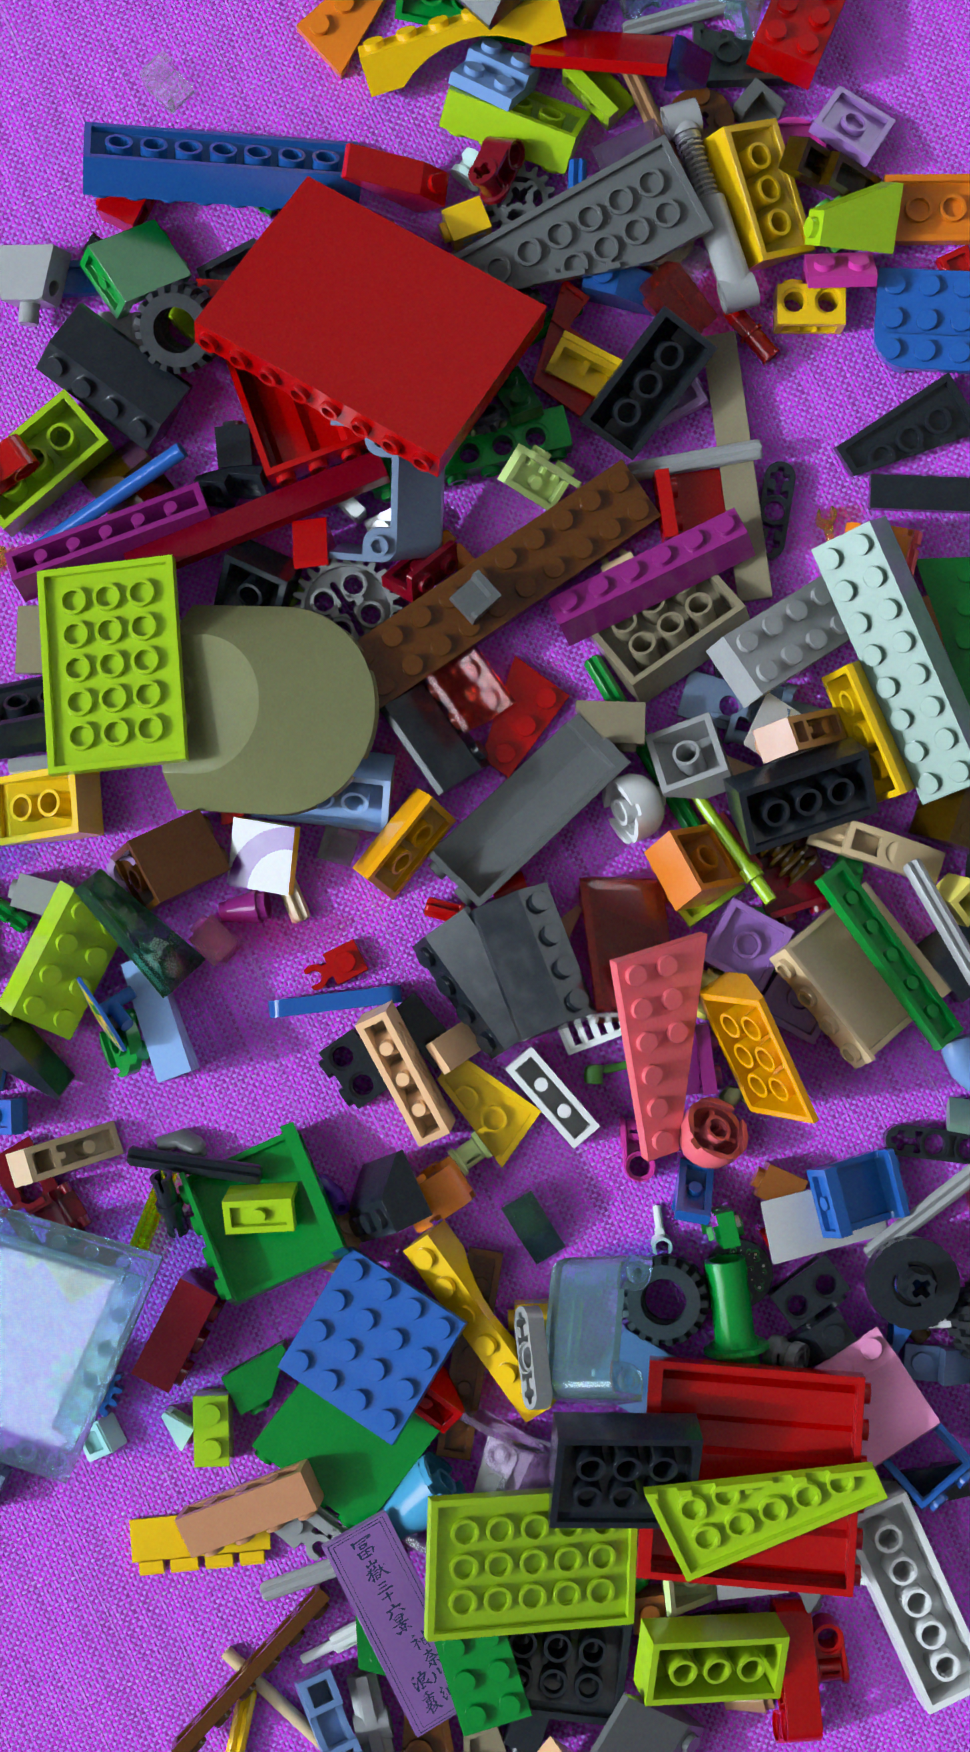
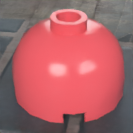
[679,1097,749,1169]

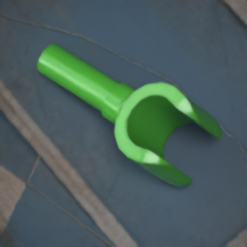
[584,1061,627,1084]

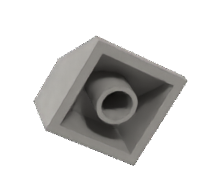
[645,712,733,799]

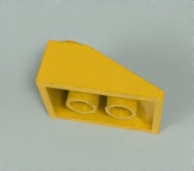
[0,768,104,846]

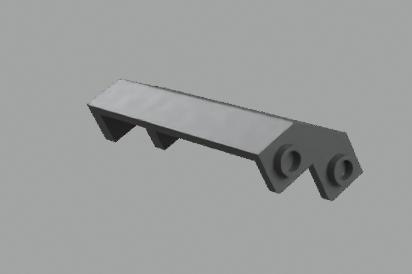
[427,713,631,907]

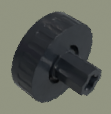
[864,1235,960,1330]

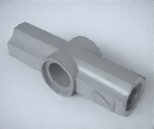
[346,1669,396,1752]

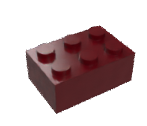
[131,1269,227,1393]

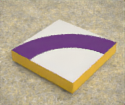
[227,816,300,896]

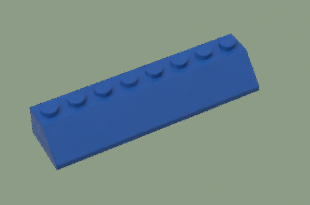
[83,122,361,211]

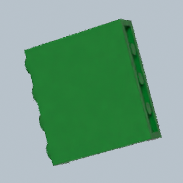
[178,1121,350,1306]
[252,1382,439,1529]

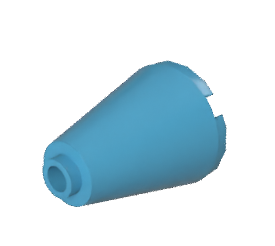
[378,1452,467,1541]

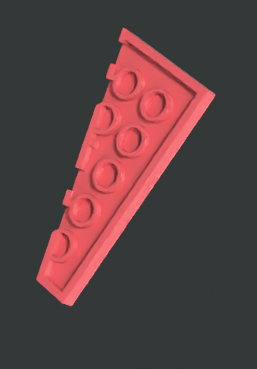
[609,932,708,1161]

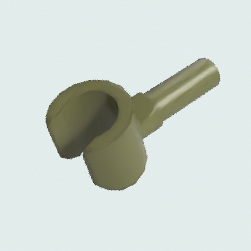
[719,1085,747,1108]

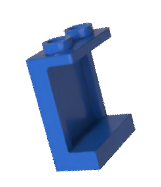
[806,1148,910,1239]

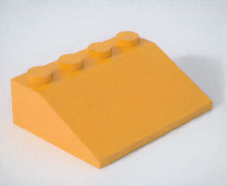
[699,972,819,1124]

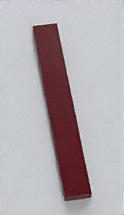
[123,452,391,570]

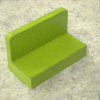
[562,69,635,131]
[222,1182,298,1235]

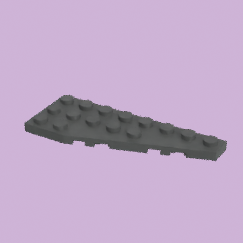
[454,134,714,290]

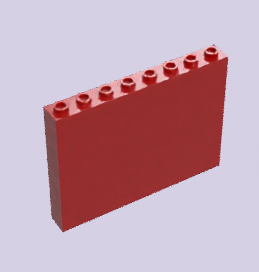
[194,176,547,477]

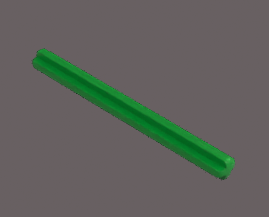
[584,654,702,828]

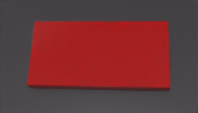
[530,28,674,77]

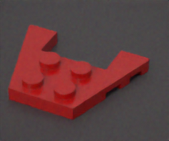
[532,281,595,418]

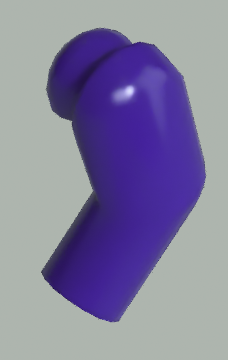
[318,1173,350,1215]

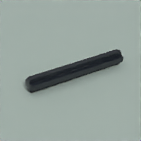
[127,1146,263,1185]

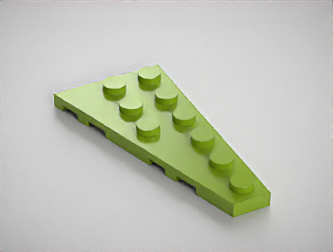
[643,1461,888,1582]

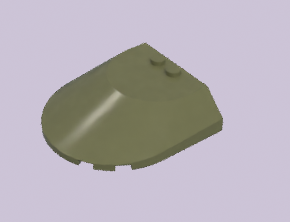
[162,605,379,816]

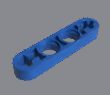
[268,985,403,1018]

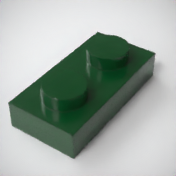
[494,366,544,427]

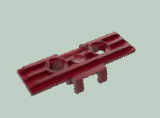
[0,1136,114,1304]

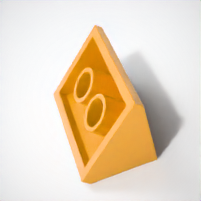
[352,788,456,900]

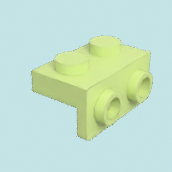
[497,443,582,510]

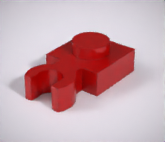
[304,939,369,990]

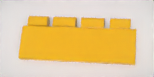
[129,1515,271,1576]

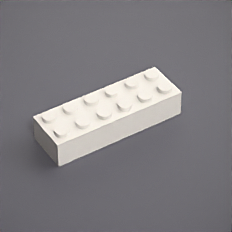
[855,1481,970,1715]

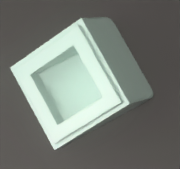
[161,1406,193,1451]
[74,1412,127,1462]

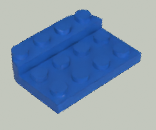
[873,267,970,374]

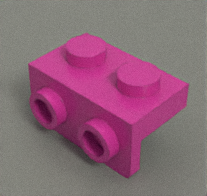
[802,252,878,288]

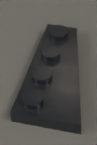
[833,372,970,477]

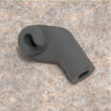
[156,1128,207,1156]

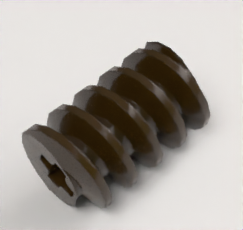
[760,839,818,888]

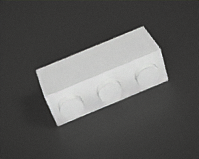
[505,1046,600,1149]

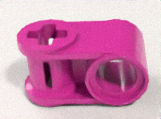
[619,1116,656,1182]

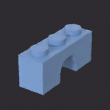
[294,1667,363,1752]

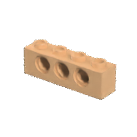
[355,1000,455,1147]

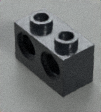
[318,1028,388,1109]
[767,1252,851,1330]

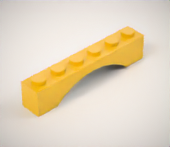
[358,0,567,97]
[403,1220,566,1422]

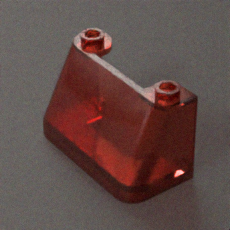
[578,876,670,1024]

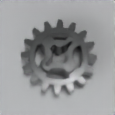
[483,163,555,228]

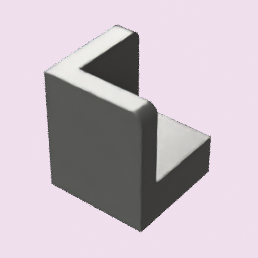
[732,78,787,124]
[449,570,502,625]

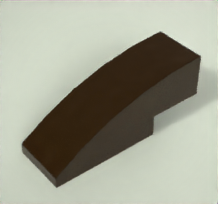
[778,135,882,198]

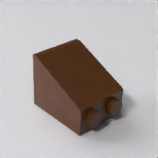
[110,808,231,918]

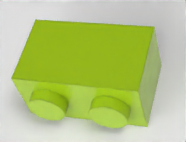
[193,1388,234,1468]

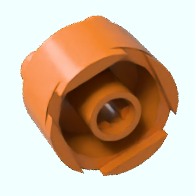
[413,1155,476,1233]

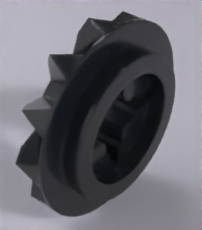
[468,404,511,437]

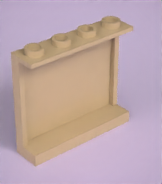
[769,881,951,1069]

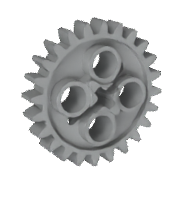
[293,559,403,640]

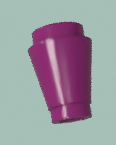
[219,890,272,923]

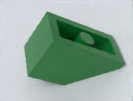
[221,1339,289,1415]

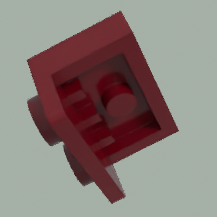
[381,540,458,603]

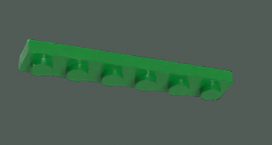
[814,860,964,1051]

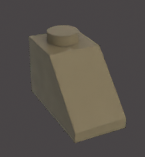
[575,700,646,753]

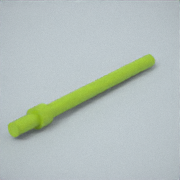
[691,798,777,906]

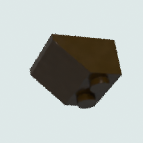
[908,786,970,854]

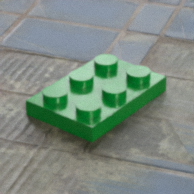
[434,1635,532,1737]

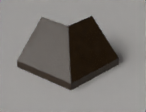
[81,439,176,514]

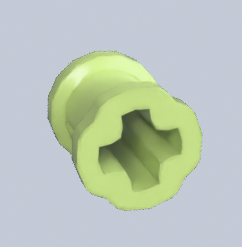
[447,1131,493,1176]

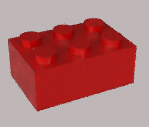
[746,0,846,90]

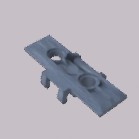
[676,670,824,746]

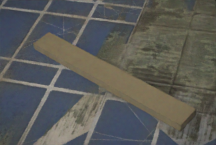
[704,331,773,603]

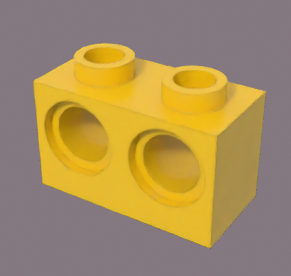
[773,279,846,334]

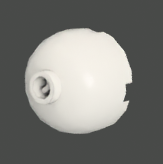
[602,773,666,844]

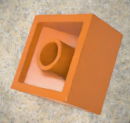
[644,824,745,911]

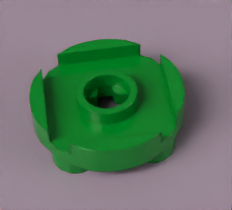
[99,1008,149,1077]

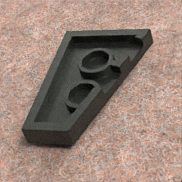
[692,21,794,88]

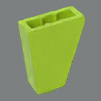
[804,182,904,254]

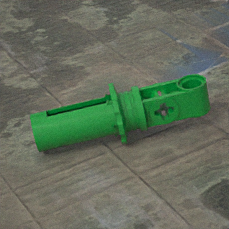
[703,1254,770,1364]

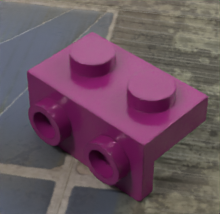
[686,1023,722,1095]

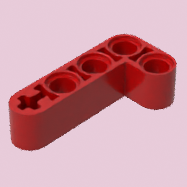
[769,1596,823,1743]

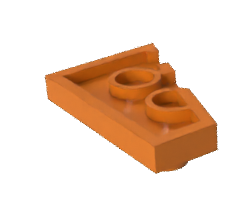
[296,0,387,79]

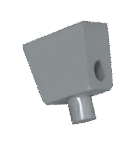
[0,244,71,327]

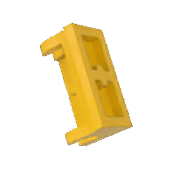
[545,330,623,397]

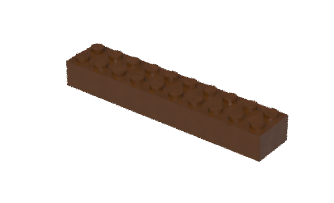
[357,459,661,714]

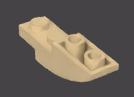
[805,821,946,886]

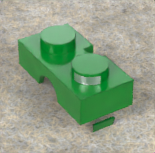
[700,1204,745,1249]

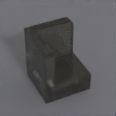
[317,824,361,868]

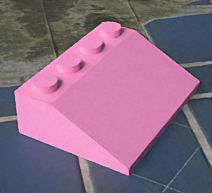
[814,1326,941,1468]

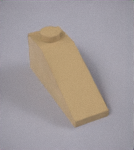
[5,1120,123,1188]

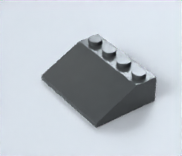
[590,1693,705,1752]

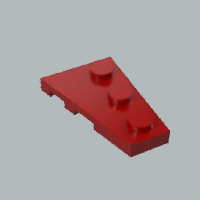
[485,656,570,778]

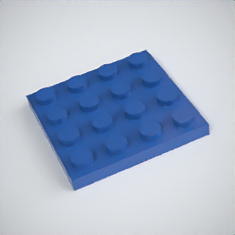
[277,1246,469,1445]

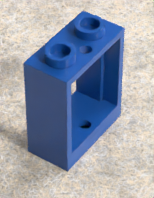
[881,1424,970,1513]

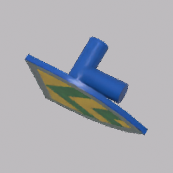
[76,977,137,1052]

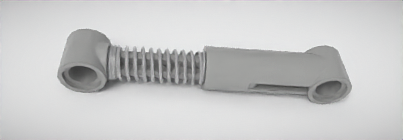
[660,97,760,315]

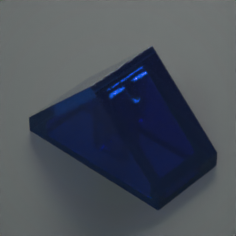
[663,34,713,92]

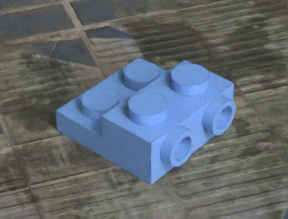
[448,38,541,112]

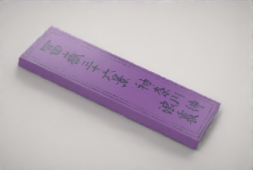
[321,1509,457,1737]

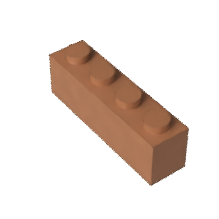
[174,1458,325,1558]

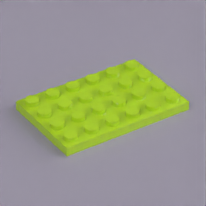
[37,554,189,777]
[424,1488,638,1642]

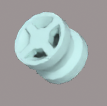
[450,147,479,191]

